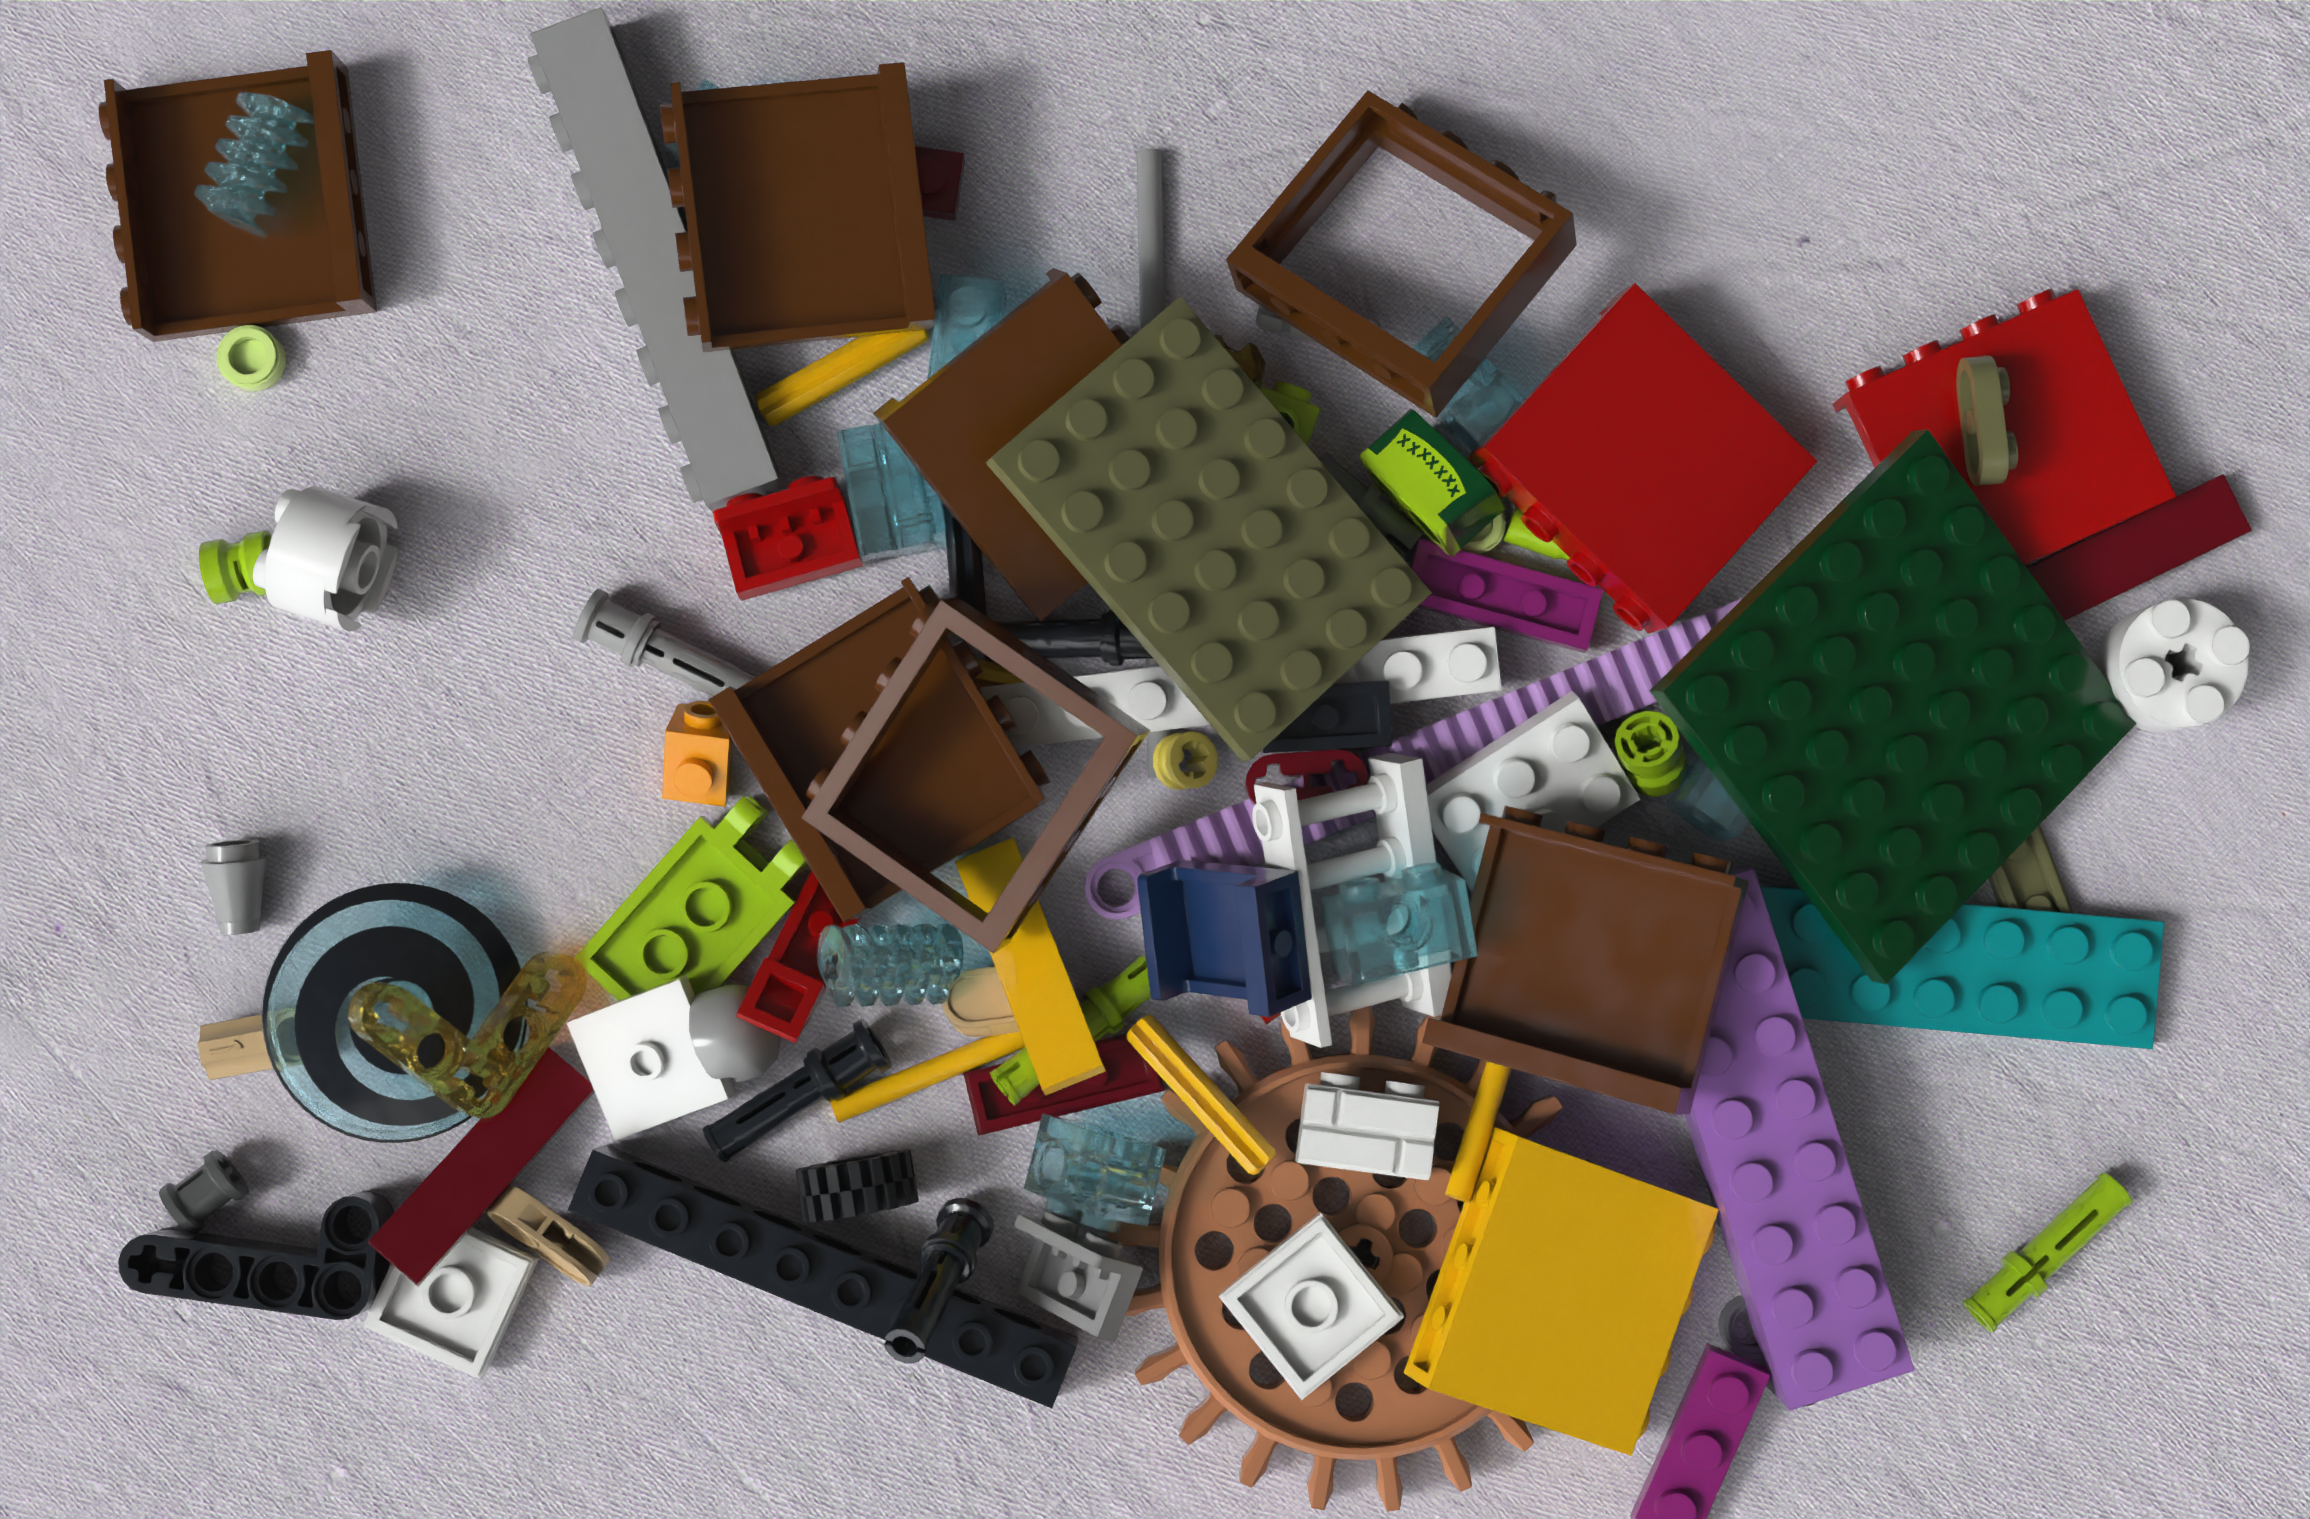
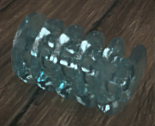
[194,92,314,237]
[817,923,964,1007]

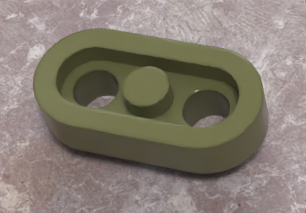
[1956,355,2018,486]

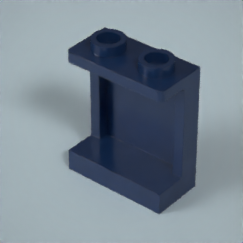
[1137,860,1312,1017]

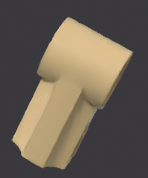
[197,1006,340,1080]

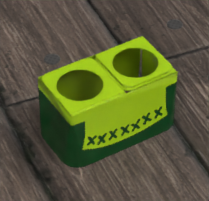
[1359,408,1505,557]

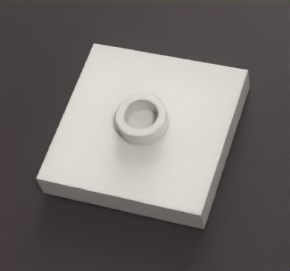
[566,975,735,1141]
[1219,1211,1404,1400]
[363,1228,539,1379]

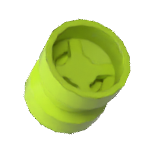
[199,530,272,605]
[1615,711,1688,797]

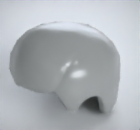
[689,984,781,1083]

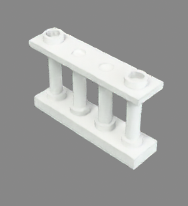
[1252,753,1452,1048]

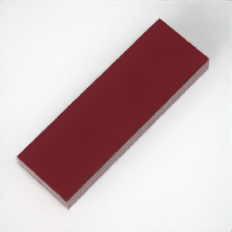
[963,1033,1165,1136]

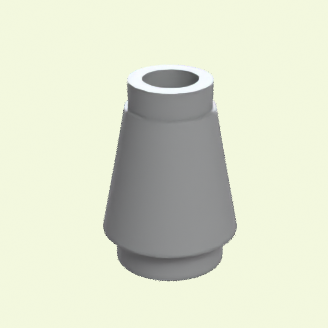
[201,839,267,935]

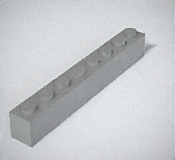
[528,7,785,512]

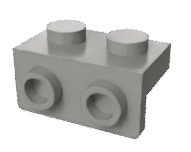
[1014,1210,1144,1342]

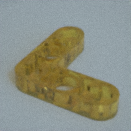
[348,951,587,1118]

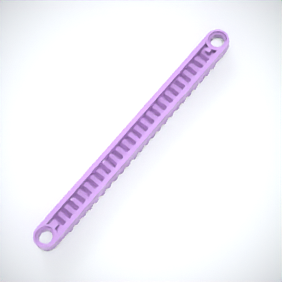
[1084,598,1743,920]

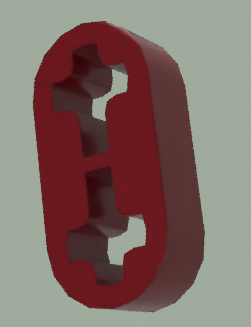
[1245,750,1368,805]

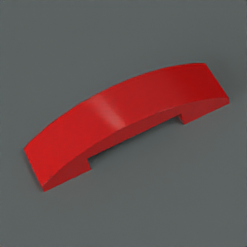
[736,870,862,1043]

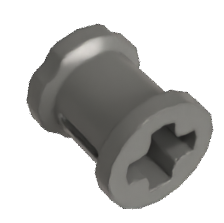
[159,1150,249,1235]

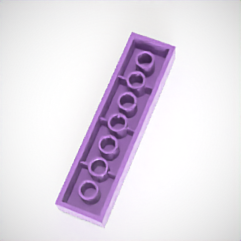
[1684,866,1915,1411]

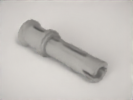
[573,588,757,696]

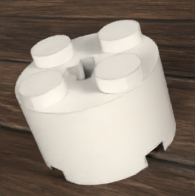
[253,486,398,631]
[2096,598,2250,733]

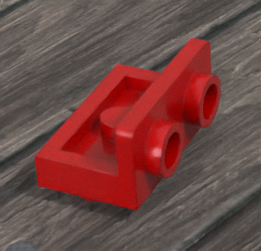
[712,475,863,601]

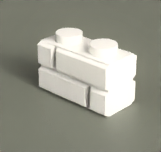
[1295,1072,1439,1180]

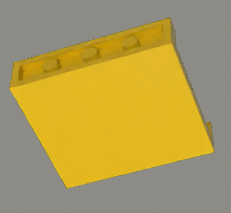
[1404,1127,1719,1456]

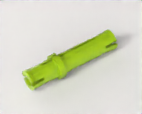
[990,955,1151,1106]
[1962,1172,2133,1333]

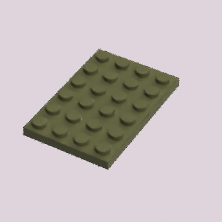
[986,296,1431,763]

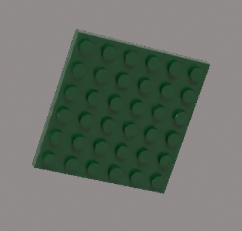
[1649,429,2137,985]

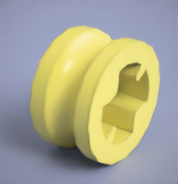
[1153,731,1218,790]

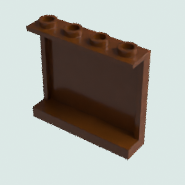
[99,50,377,342]
[660,62,936,352]
[873,268,1130,621]
[708,577,1051,922]
[1422,806,1749,1115]

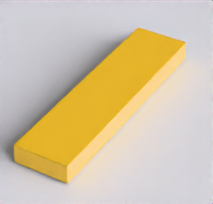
[955,837,1106,1096]

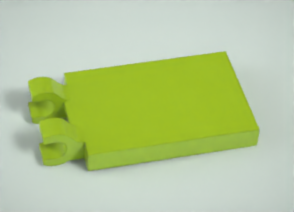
[573,796,808,1001]

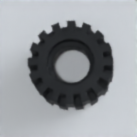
[795,1149,919,1222]

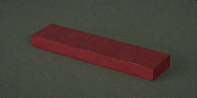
[2027,474,2252,621]
[368,1046,595,1287]

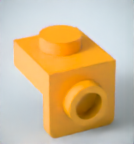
[662,701,733,807]

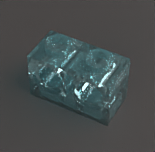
[1413,316,1525,453]
[1024,1114,1166,1232]

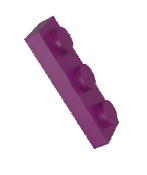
[1410,539,1604,653]
[1630,1343,1771,1519]

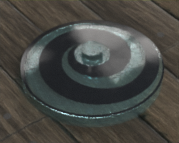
[261,883,528,1143]

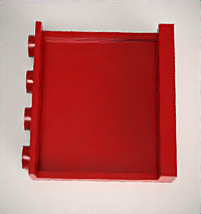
[1467,283,1818,634]
[1833,288,2177,565]

